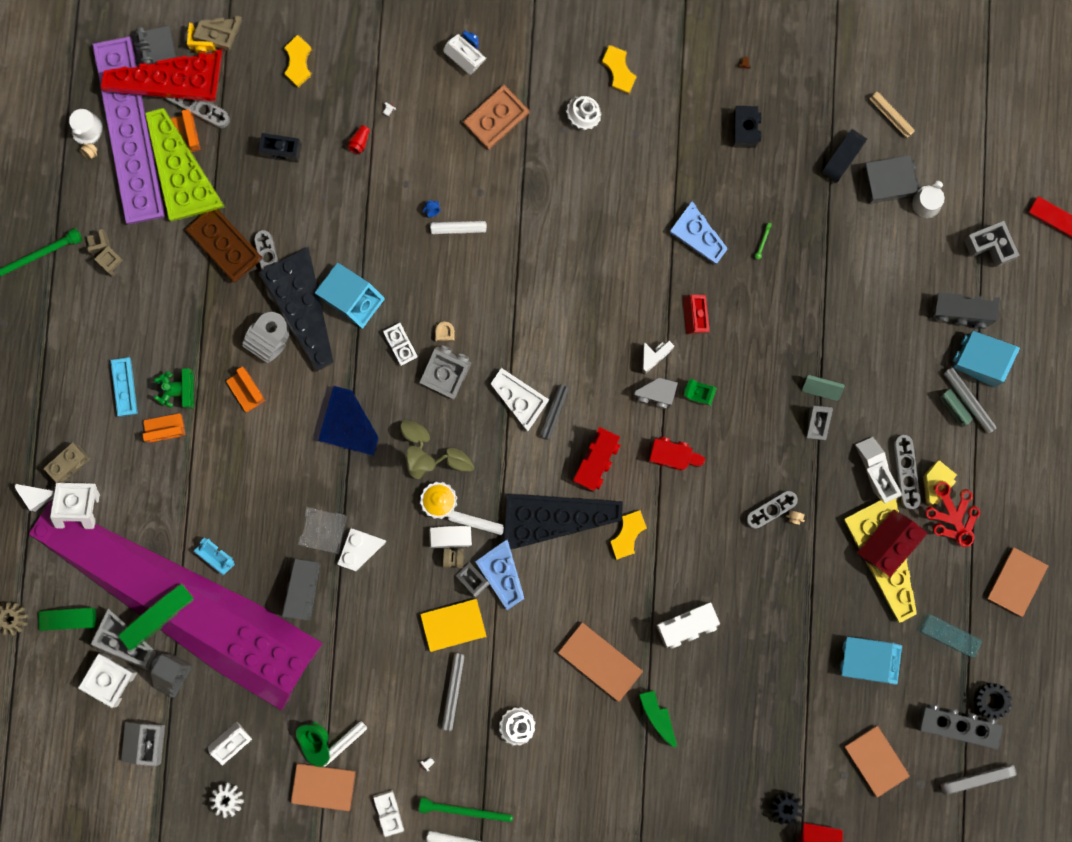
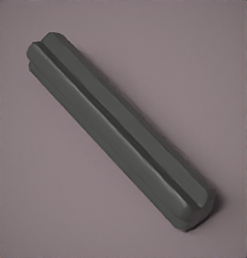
[541,385,568,440]

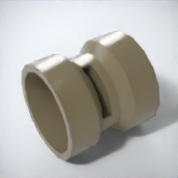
[443,548,464,569]

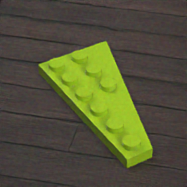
[146,108,225,222]

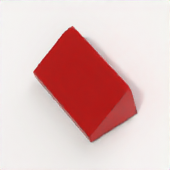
[683,295,710,334]

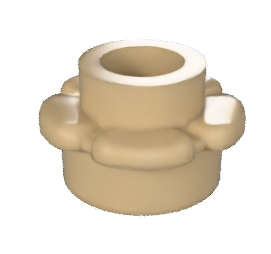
[80,143,97,160]
[786,510,805,525]

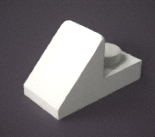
[642,341,674,374]

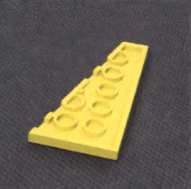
[843,498,917,623]

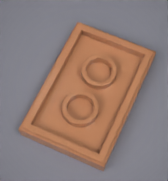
[463,85,530,150]
[986,547,1048,617]
[844,726,910,797]
[291,763,356,811]

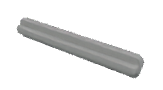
[944,368,996,434]
[442,653,465,731]

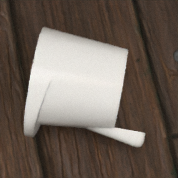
[69,109,102,144]
[912,181,944,218]

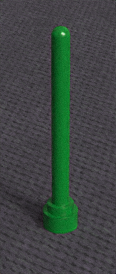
[0,228,83,276]
[419,797,513,822]

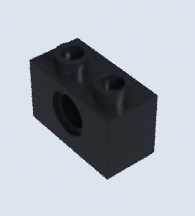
[733,106,762,148]
[258,133,302,163]

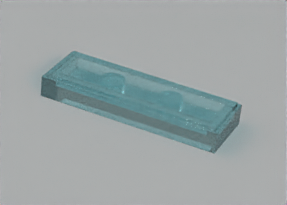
[921,614,983,658]

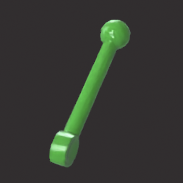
[754,222,772,260]

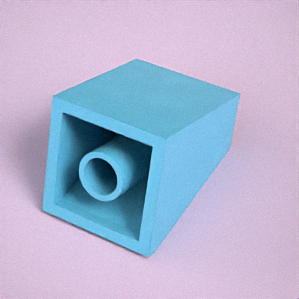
[315,263,385,329]
[953,331,1020,388]
[840,637,902,684]

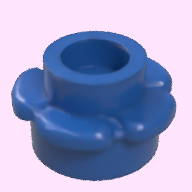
[423,200,441,217]

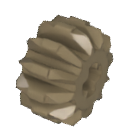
[0,603,28,636]

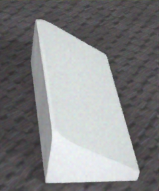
[443,34,486,75]
[208,722,252,765]

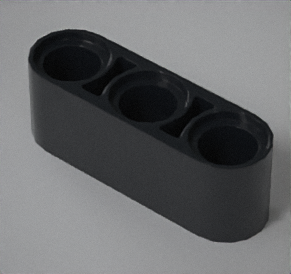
[821,129,867,183]

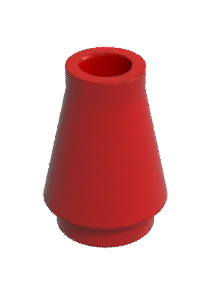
[347,125,370,155]

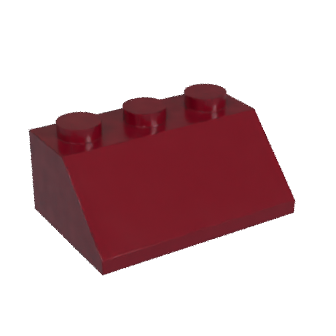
[857,509,928,579]

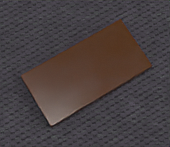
[185,209,263,283]

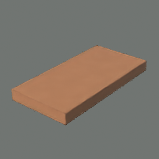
[558,622,643,702]

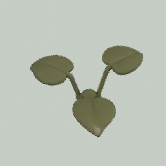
[400,420,475,479]

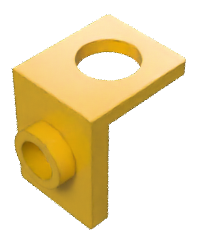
[187,23,216,53]

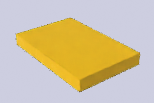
[420,599,487,652]

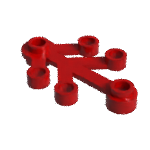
[925,480,981,547]

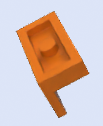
[171,109,201,152]
[226,366,266,412]
[143,413,186,443]

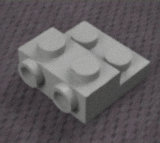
[420,345,472,399]

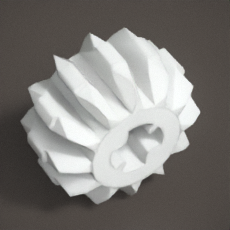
[209,783,244,818]

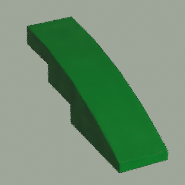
[118,584,194,652]

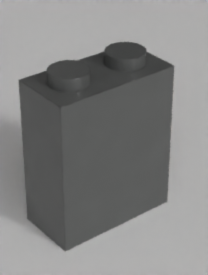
[863,155,920,204]

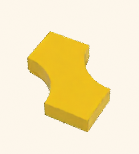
[284,35,312,88]
[602,45,637,94]
[610,511,647,560]

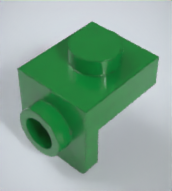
[684,379,717,406]

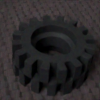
[974,683,1012,719]

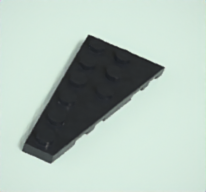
[259,247,334,372]
[504,494,623,550]

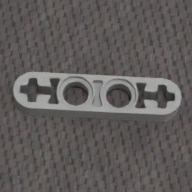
[165,97,230,128]
[255,230,279,302]
[894,435,920,510]
[940,765,1017,794]

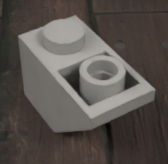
[634,378,678,409]

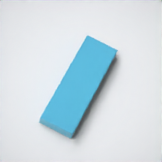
[111,357,138,417]

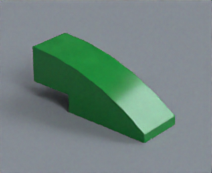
[39,608,96,631]
[639,690,677,748]

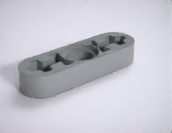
[746,491,798,529]

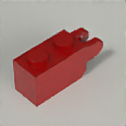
[649,437,705,471]

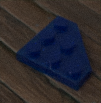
[318,386,379,456]

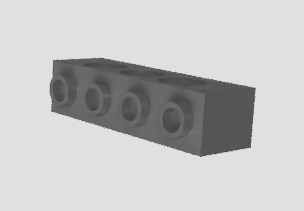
[917,704,1003,749]

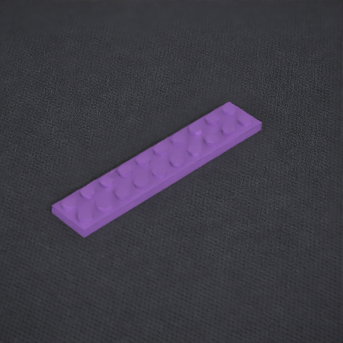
[93,37,165,225]

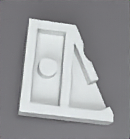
[338,528,386,571]

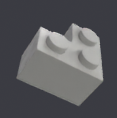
[964,221,1020,267]

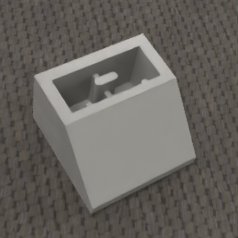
[121,722,165,766]

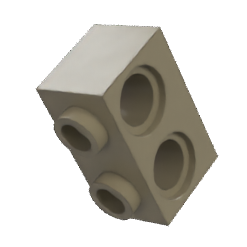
[44,442,91,483]

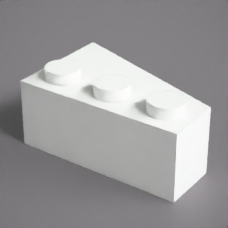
[656,603,720,649]

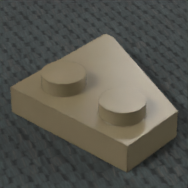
[193,16,242,51]

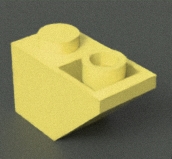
[923,460,957,506]

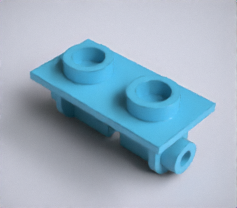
[194,538,235,575]

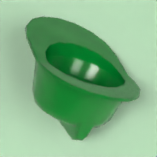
[296,722,330,767]

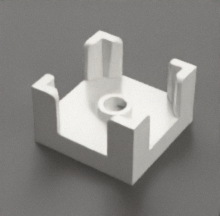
[50,483,100,529]
[79,654,137,708]

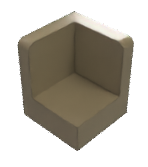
[87,229,111,256]
[95,246,123,276]

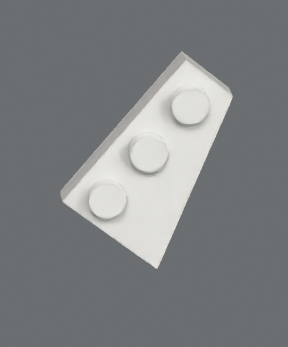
[491,368,549,432]

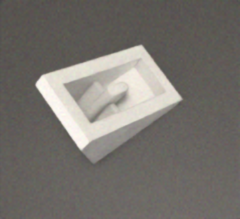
[855,437,889,470]
[866,461,902,504]
[15,484,55,512]

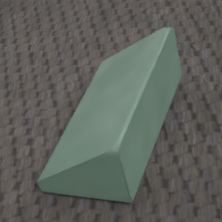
[802,375,845,401]
[939,389,973,427]

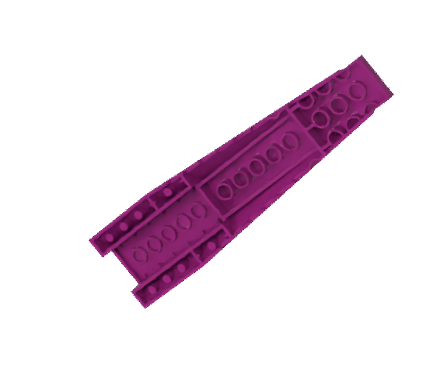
[29,501,323,710]

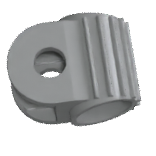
[242,312,290,363]

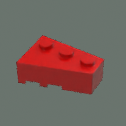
[573,427,621,492]

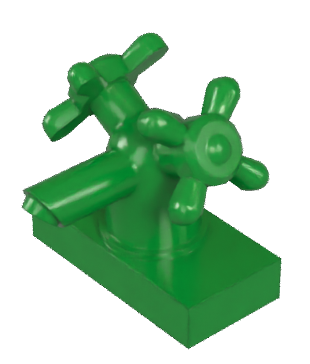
[154,368,194,409]

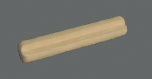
[870,92,914,138]

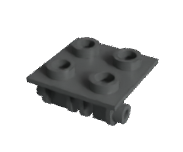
[133,26,176,65]

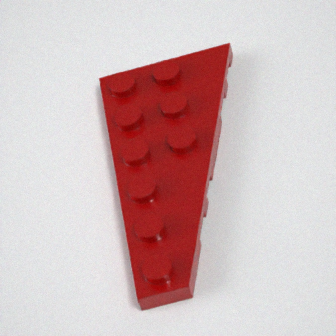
[101,49,222,102]

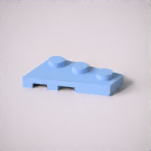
[670,201,728,265]
[475,540,524,610]

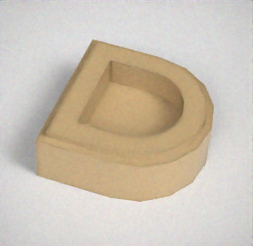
[435,322,455,341]

